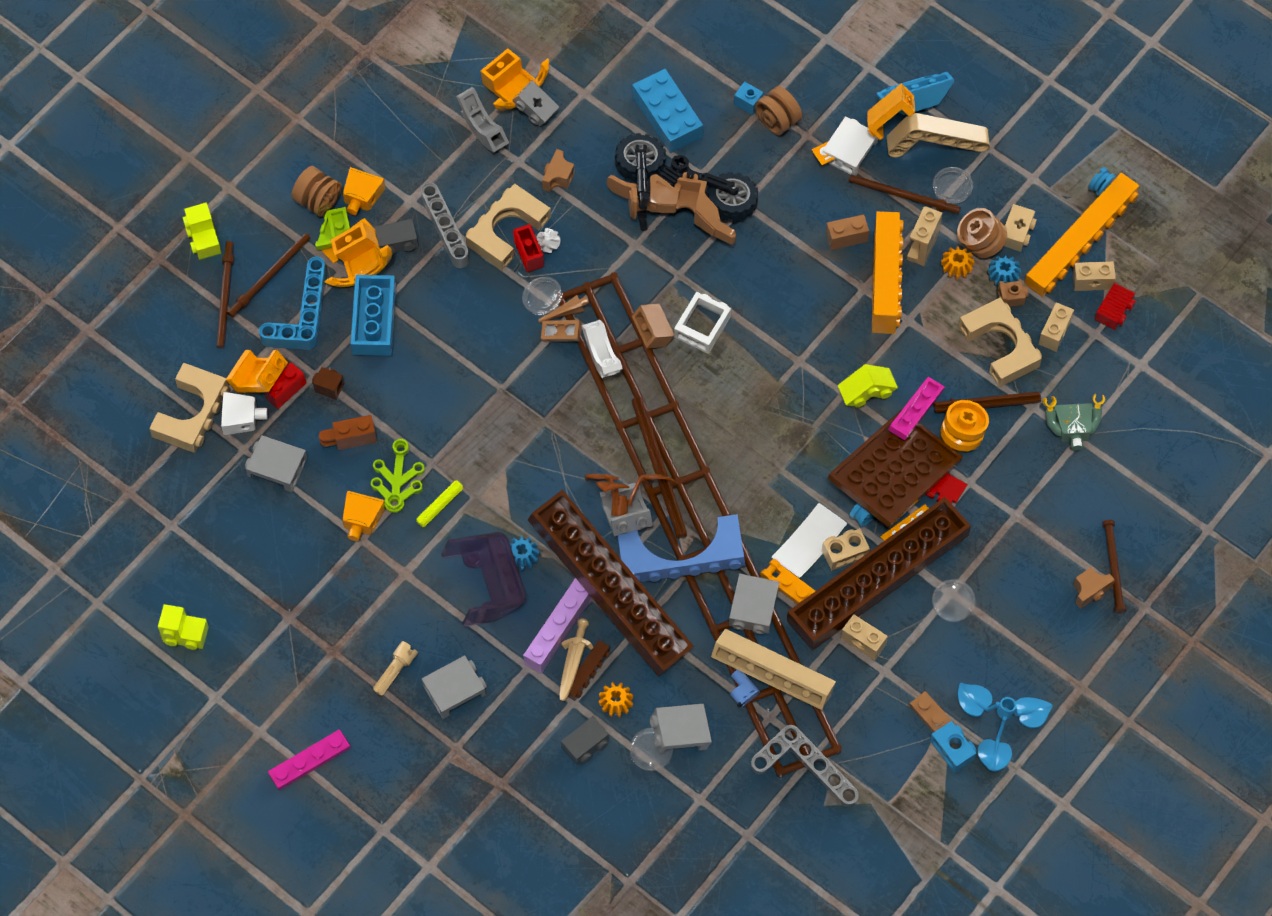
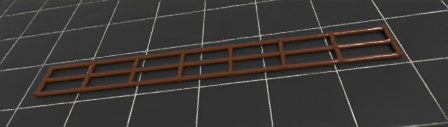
[556,272,842,778]

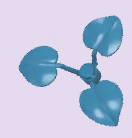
[958,683,1053,772]

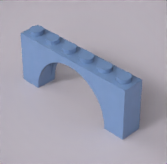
[618,514,745,582]

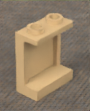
[906,206,942,266]

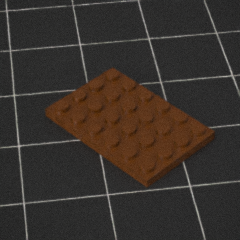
[827,409,963,528]

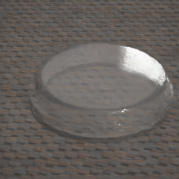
[932,167,973,204]
[522,277,562,315]
[932,580,975,621]
[630,728,673,771]

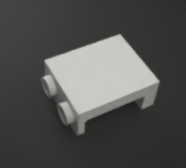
[823,116,878,176]

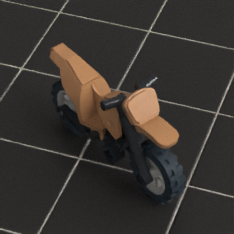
[607,133,758,244]

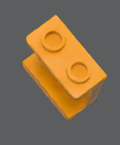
[867,83,915,140]
[226,350,288,393]

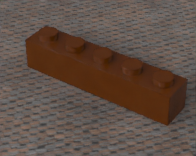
[567,640,611,701]

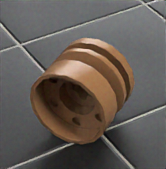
[291,166,342,217]

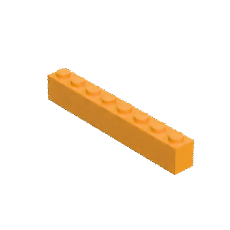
[1024,173,1140,297]

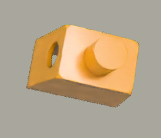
[343,167,385,215]
[343,491,385,541]

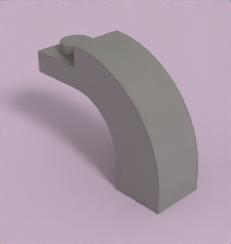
[456,87,509,152]

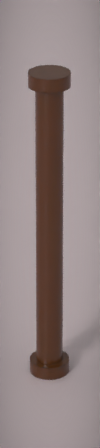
[1102,520,1127,614]

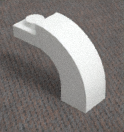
[582,320,623,378]

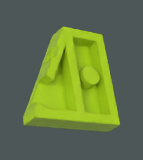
[315,207,350,250]

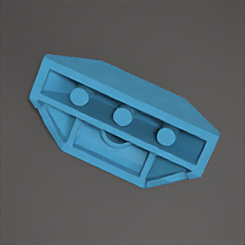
[876,72,954,115]

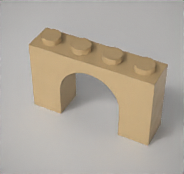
[466,183,551,271]
[959,297,1042,388]
[149,363,230,453]

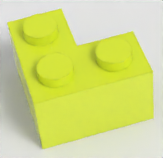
[183,202,221,260]
[837,364,898,408]
[158,604,209,650]

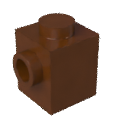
[312,367,344,400]

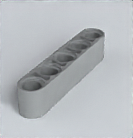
[421,182,469,269]

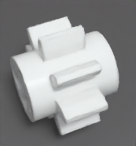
[537,228,560,253]

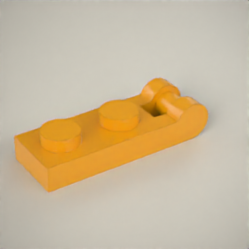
[760,559,815,604]

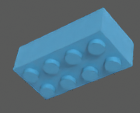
[632,69,703,153]
[351,275,396,356]

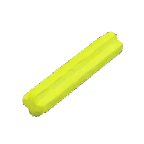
[416,480,463,527]

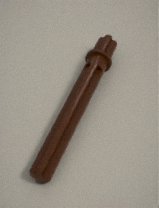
[934,392,1041,413]

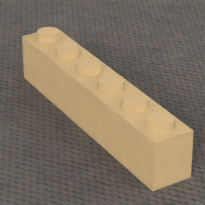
[711,629,836,710]

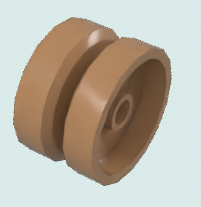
[755,86,802,135]
[957,208,1007,258]

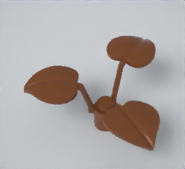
[584,473,676,516]

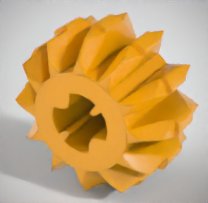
[941,246,974,280]
[599,682,633,718]

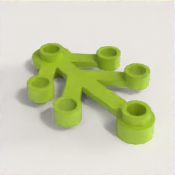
[371,439,425,513]

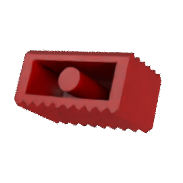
[513,224,544,272]
[1095,282,1136,330]
[264,363,306,409]

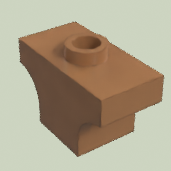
[542,149,575,192]
[1073,567,1115,609]

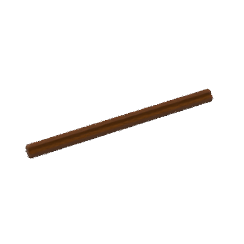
[632,396,687,539]

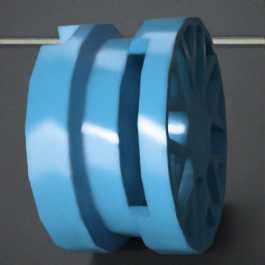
[1088,167,1117,196]
[849,503,875,527]

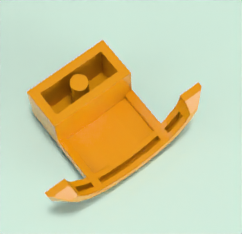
[480,48,549,111]
[324,222,392,287]

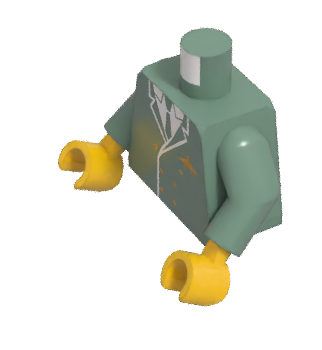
[1043,394,1105,451]

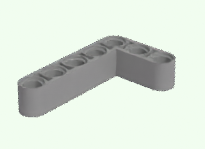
[751,725,859,807]

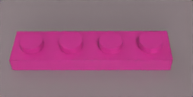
[888,377,945,440]
[268,729,351,791]

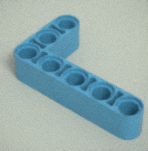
[259,256,326,350]

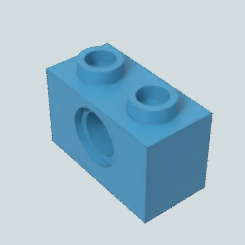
[930,721,977,773]

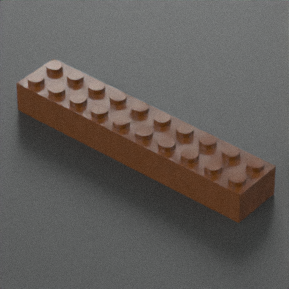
[528,489,694,677]
[787,497,971,651]

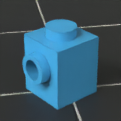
[734,81,764,115]

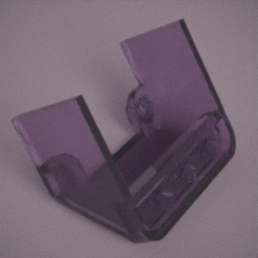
[441,532,526,626]

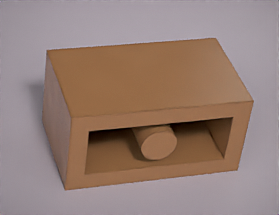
[826,215,869,250]
[632,304,675,348]

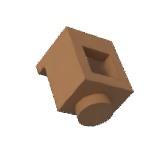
[998,281,1028,307]

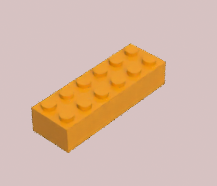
[872,211,903,334]

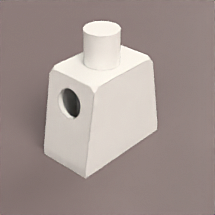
[221,392,268,435]

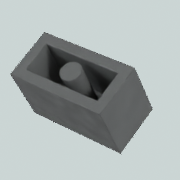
[375,219,418,255]
[561,716,609,766]

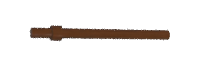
[849,174,961,214]
[227,233,311,317]
[216,241,234,349]

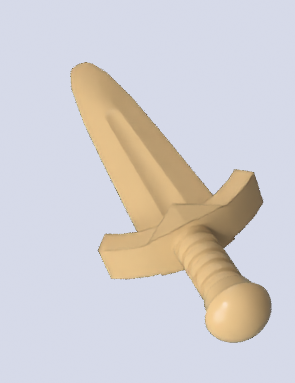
[560,618,594,701]

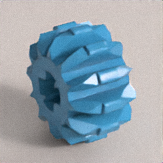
[988,254,1021,286]
[505,535,539,571]

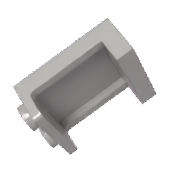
[245,435,308,492]
[600,483,653,536]
[729,574,779,634]
[422,655,487,719]
[650,704,712,754]

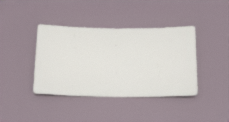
[772,503,847,578]

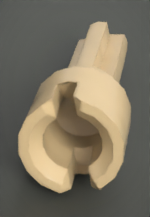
[373,641,418,696]

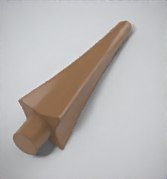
[538,295,589,323]

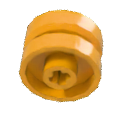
[940,400,989,452]

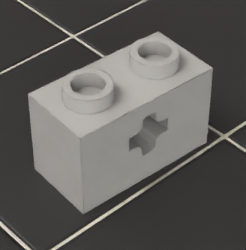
[512,80,559,127]

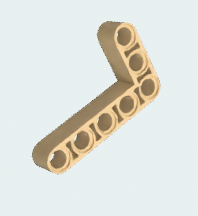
[886,113,990,157]

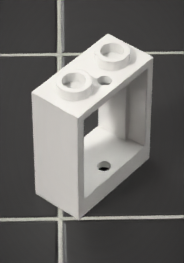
[674,292,731,354]

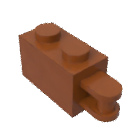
[319,415,377,450]

